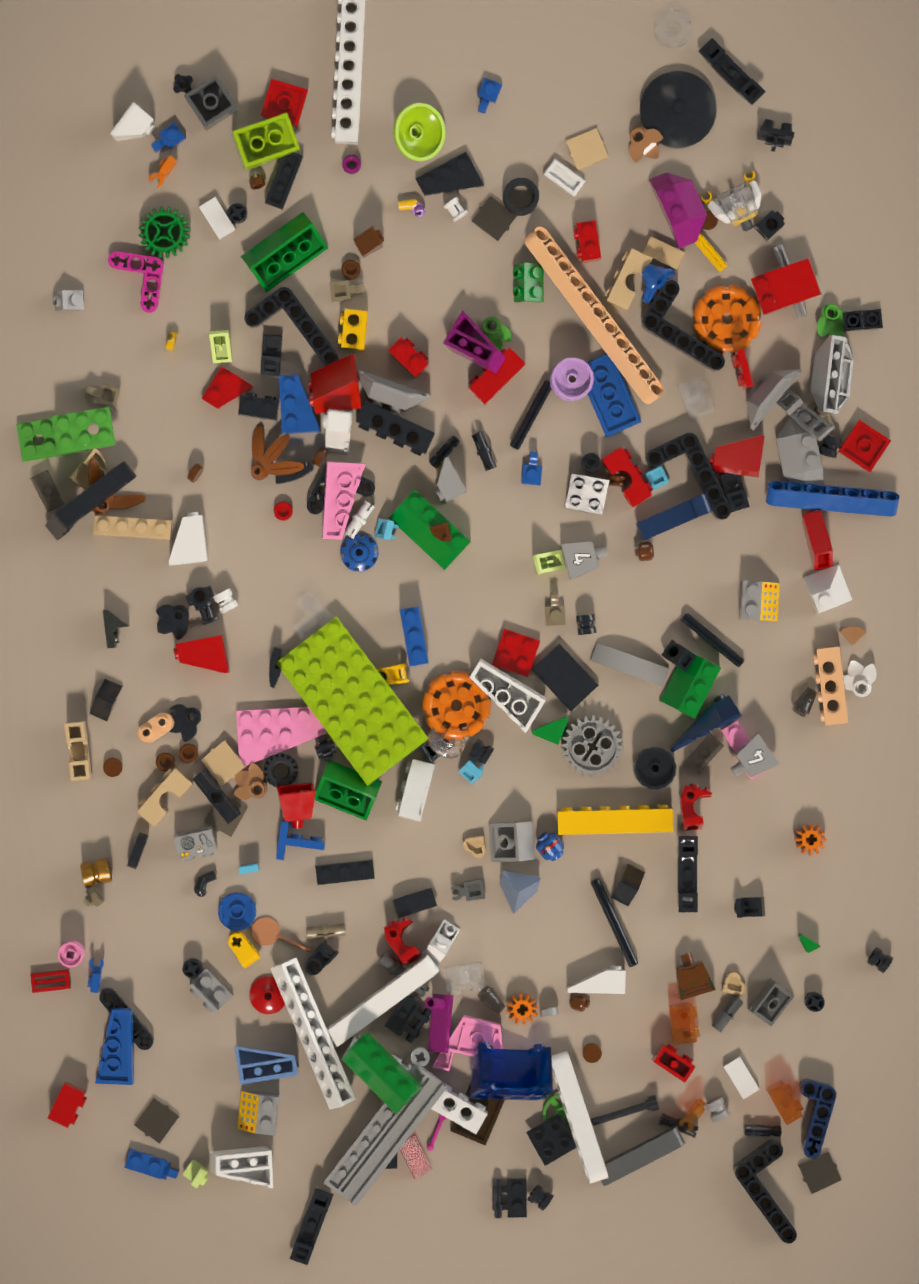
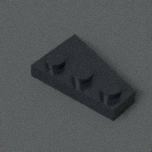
[415,152,484,196]

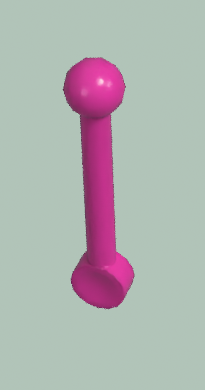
[427,1114,446,1151]

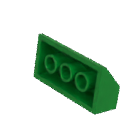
[241,212,328,293]
[389,489,471,570]
[342,1032,423,1114]

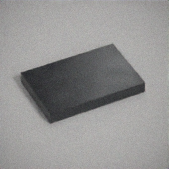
[532,644,599,711]

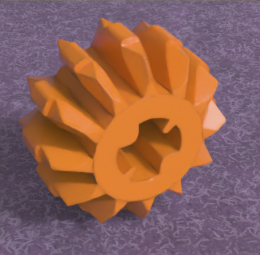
[794,823,827,856]
[506,992,539,1025]

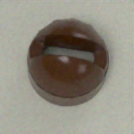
[249,174,266,190]

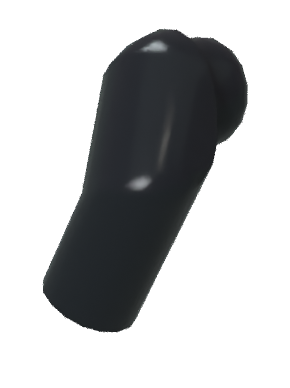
[194,870,217,897]

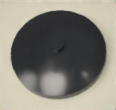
[640,71,717,149]

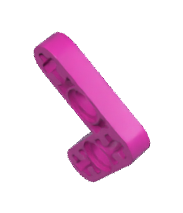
[108,251,164,313]

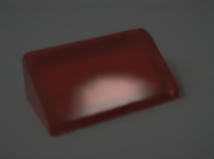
[400,1135,432,1179]

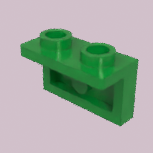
[513,262,544,303]

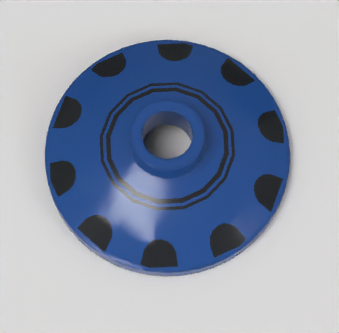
[340,533,378,572]

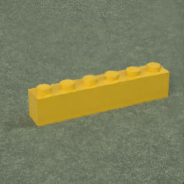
[557,804,674,835]

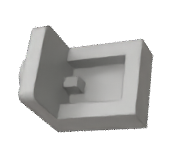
[53,290,84,311]

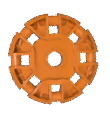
[693,284,762,353]
[422,671,491,740]

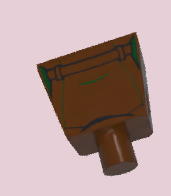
[676,952,716,1000]

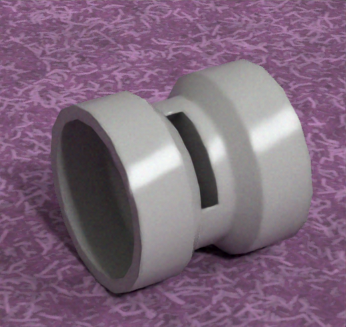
[705,1096,730,1122]

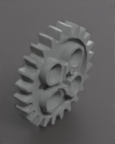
[561,715,624,778]

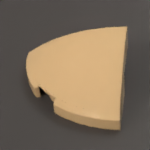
[68,449,108,490]

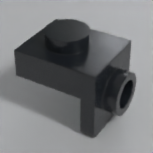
[734,897,765,918]

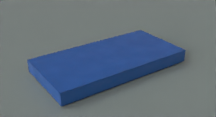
[586,354,641,437]

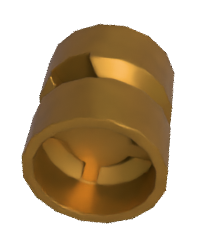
[80,858,112,888]

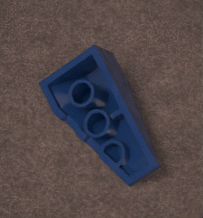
[670,694,742,752]

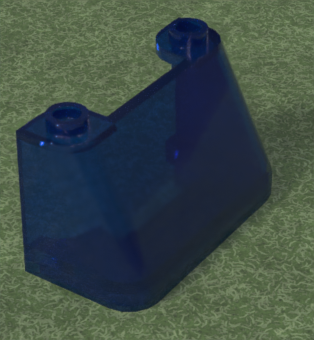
[470,1042,553,1101]

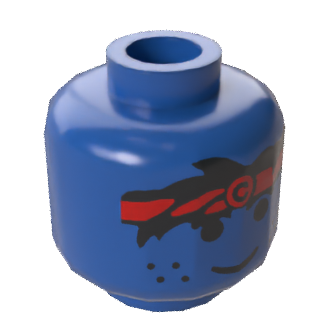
[536,832,564,861]

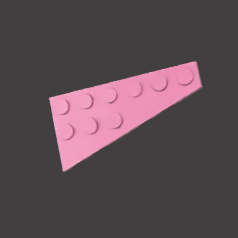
[236,707,328,766]

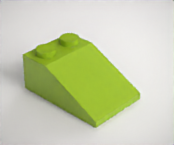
[232,113,300,171]

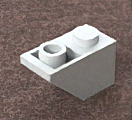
[421,919,460,966]

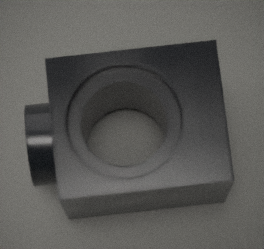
[754,210,785,242]
[661,640,697,672]

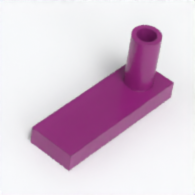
[425,994,454,1053]

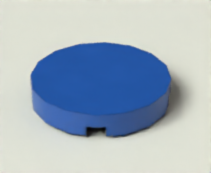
[218,892,256,931]

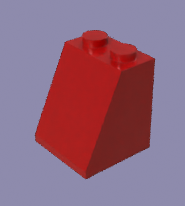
[308,354,361,414]

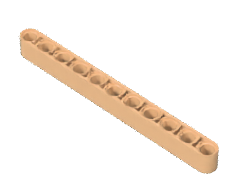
[524,226,664,404]

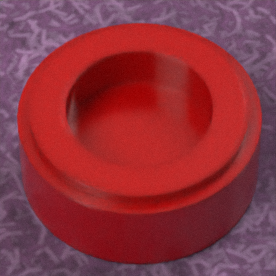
[274,501,293,521]

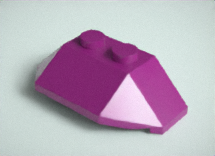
[649,172,707,249]

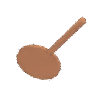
[251,917,312,952]

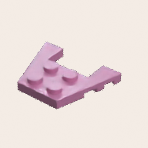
[433,1015,506,1084]

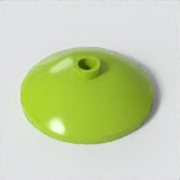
[393,103,446,161]

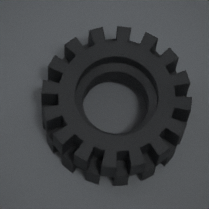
[263,753,298,787]

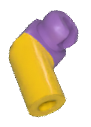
[398,199,425,217]

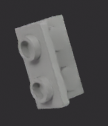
[189,968,233,1013]

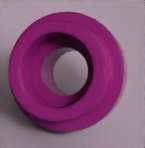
[342,155,361,174]

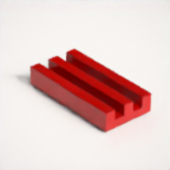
[30,969,71,993]

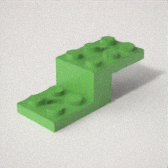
[16,407,116,462]

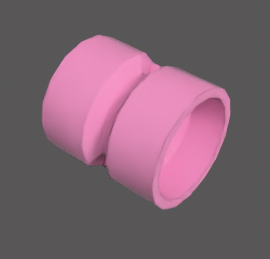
[58,940,85,967]

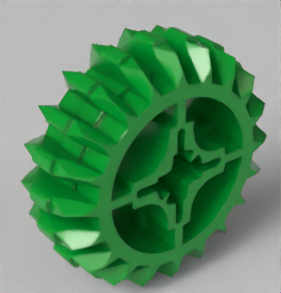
[139,206,191,259]

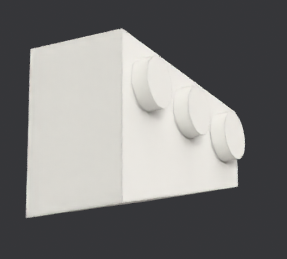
[323,410,353,455]
[395,759,435,822]
[210,1146,273,1188]

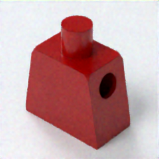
[276,782,315,829]

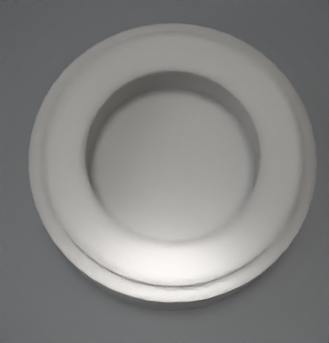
[539,1007,559,1017]

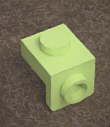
[183,1159,209,1188]

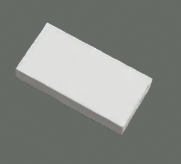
[543,159,586,197]
[199,197,236,240]
[723,1056,760,1099]

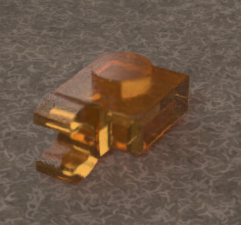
[678,1099,706,1133]

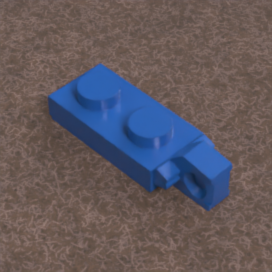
[124,1149,179,1180]

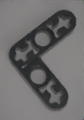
[307,466,375,515]

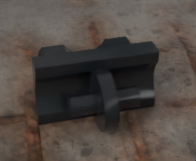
[757,119,795,152]

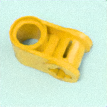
[378,663,410,685]
[228,931,261,969]

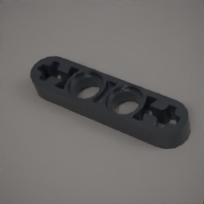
[99,988,154,1050]

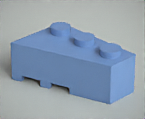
[235,1046,299,1085]

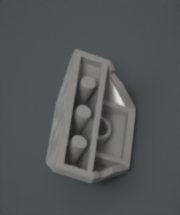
[810,335,854,414]
[357,369,431,413]
[746,369,802,431]
[776,417,824,485]

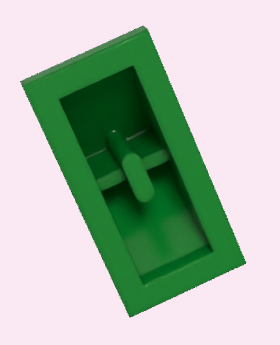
[531,716,568,745]

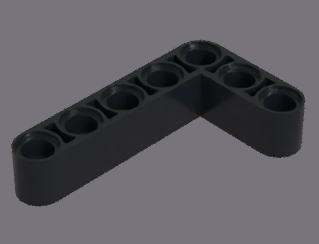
[641,280,725,372]
[244,287,339,366]
[645,433,731,520]
[45,461,137,540]
[733,1139,797,1244]

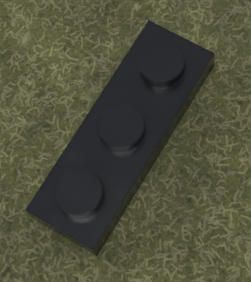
[265,152,304,210]
[315,859,375,885]

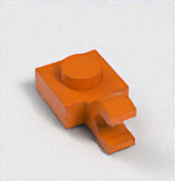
[148,156,177,188]

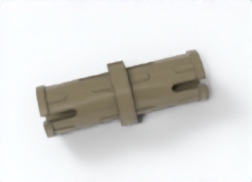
[306,923,345,939]

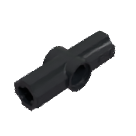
[192,769,241,824]

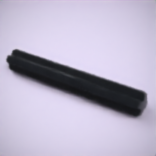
[510,380,551,450]
[681,613,745,667]

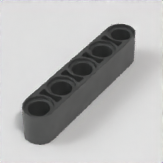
[601,1126,686,1186]

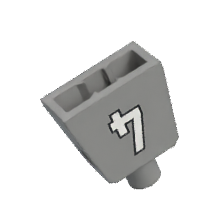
[561,541,608,580]
[730,733,779,777]

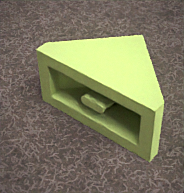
[209,330,232,364]
[532,550,565,575]

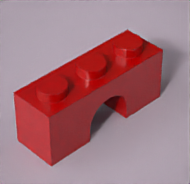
[601,447,653,508]

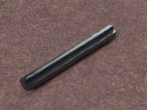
[591,878,638,967]

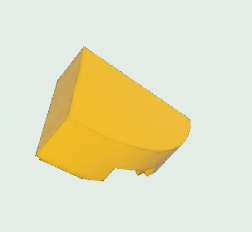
[165,331,178,352]

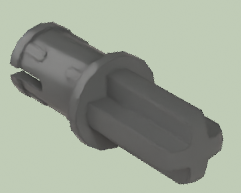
[712,996,743,1032]

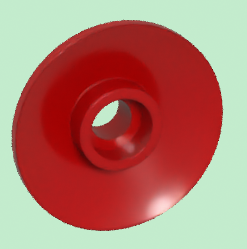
[249,976,285,1014]

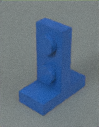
[276,820,325,860]

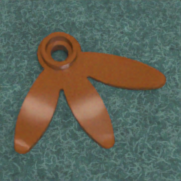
[251,424,304,480]
[88,459,146,515]

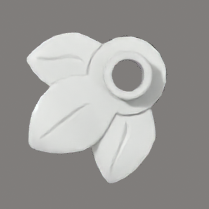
[843,660,877,697]

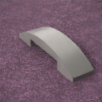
[776,390,834,441]
[591,643,669,687]

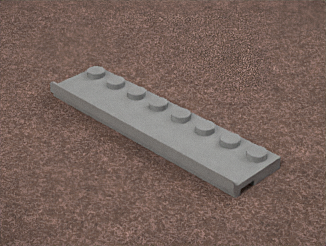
[323,1062,448,1206]

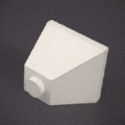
[110,102,155,141]
[803,564,852,614]

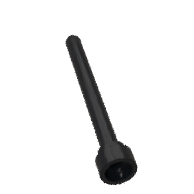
[569,1095,659,1131]

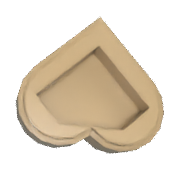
[463,835,486,858]
[722,971,746,995]

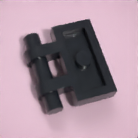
[384,995,432,1043]
[492,1178,527,1218]

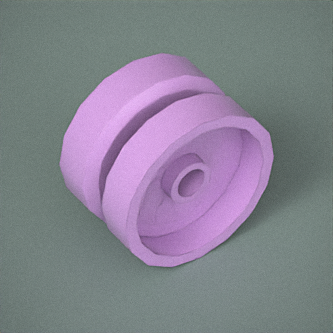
[549,358,594,402]

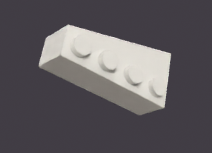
[470,658,546,733]

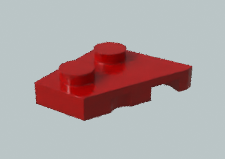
[201,366,253,409]

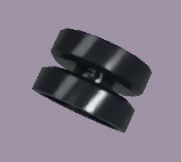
[633,747,677,790]

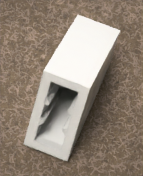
[169,512,208,566]

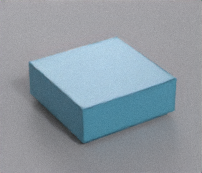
[644,465,669,490]
[238,863,259,874]

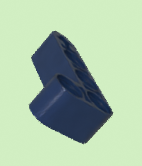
[635,493,713,541]
[799,1078,837,1159]

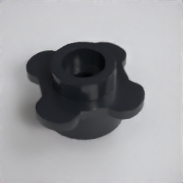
[173,74,193,94]

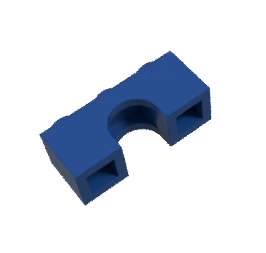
[400,607,428,666]

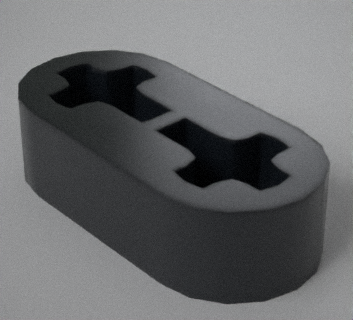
[127,832,149,869]

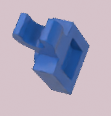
[477,78,502,114]
[151,122,186,153]
[521,452,542,485]
[88,958,104,993]

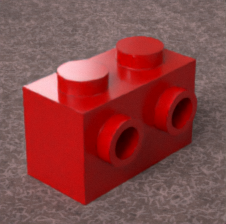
[573,220,601,263]
[388,337,429,379]
[652,1043,696,1083]
[47,1082,87,1128]

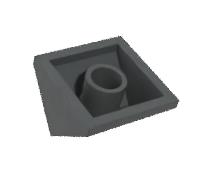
[748,978,794,1026]

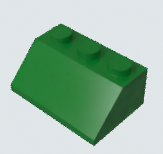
[659,654,721,719]
[315,760,382,821]

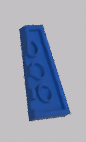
[95,1008,134,1085]

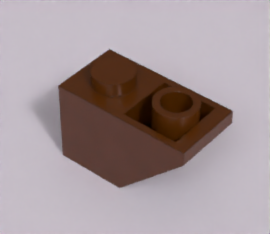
[353,226,384,258]

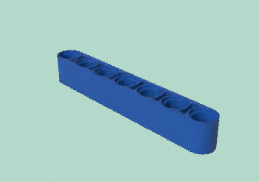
[765,481,900,517]

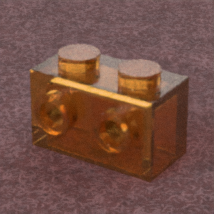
[668,1002,700,1045]
[766,1080,804,1125]

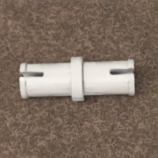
[344,501,375,539]

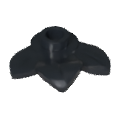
[156,604,189,640]
[169,704,201,742]

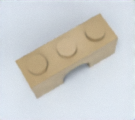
[605,249,653,312]
[64,721,92,781]
[137,768,193,827]

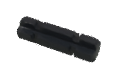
[429,436,460,468]
[744,1125,782,1137]

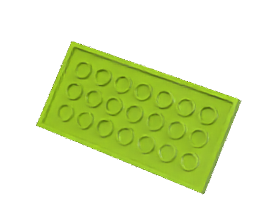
[276,616,429,785]

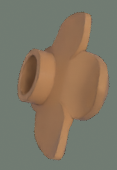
[629,126,663,162]
[234,763,267,800]

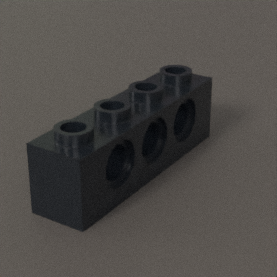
[356,400,435,456]

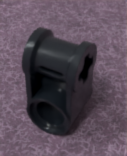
[305,939,339,975]

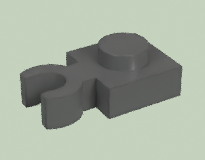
[451,879,485,901]

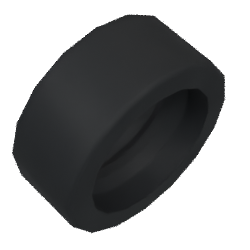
[502,178,539,216]

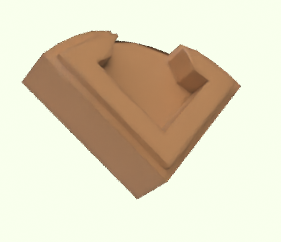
[840,626,867,645]

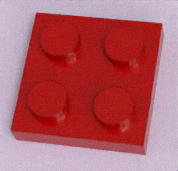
[260,79,308,128]
[731,348,754,390]
[838,420,891,473]
[492,629,540,677]

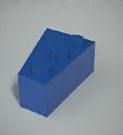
[279,375,321,435]

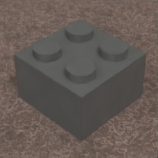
[184,75,238,131]

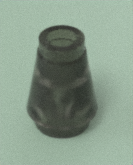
[792,687,817,717]
[477,985,505,1014]

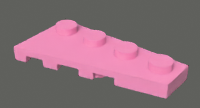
[322,461,365,540]

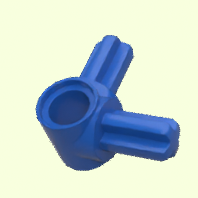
[642,264,676,303]

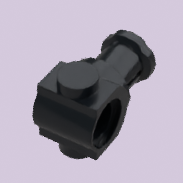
[185,586,219,626]

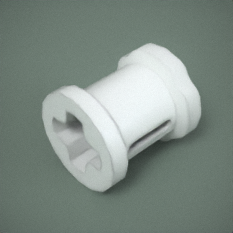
[443,197,468,223]

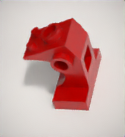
[680,784,712,831]
[384,917,422,966]

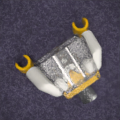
[701,171,762,231]

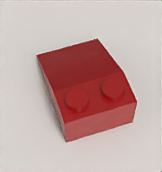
[751,258,822,315]

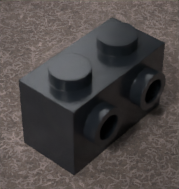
[238,392,280,421]

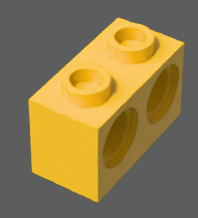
[338,309,368,351]

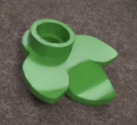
[817,304,846,337]
[480,316,512,351]

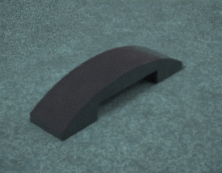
[698,38,766,105]
[678,836,698,913]
[290,1188,334,1265]

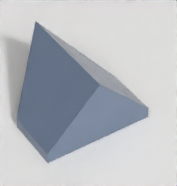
[500,870,541,914]

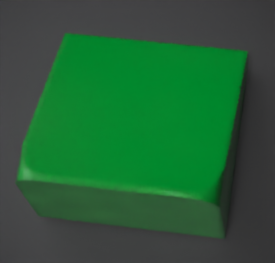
[798,933,821,953]

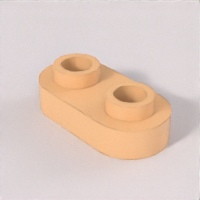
[138,713,174,743]

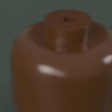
[635,542,654,561]
[570,993,590,1012]

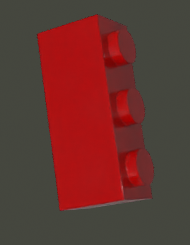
[469,348,526,405]

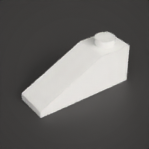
[567,965,626,994]

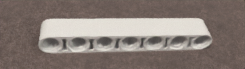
[327,955,439,1048]
[548,1051,608,1184]

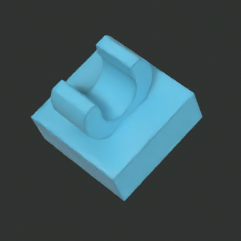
[374,518,399,540]
[458,759,484,785]

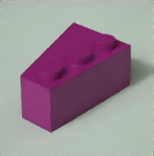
[443,310,506,374]

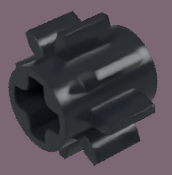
[314,737,337,761]

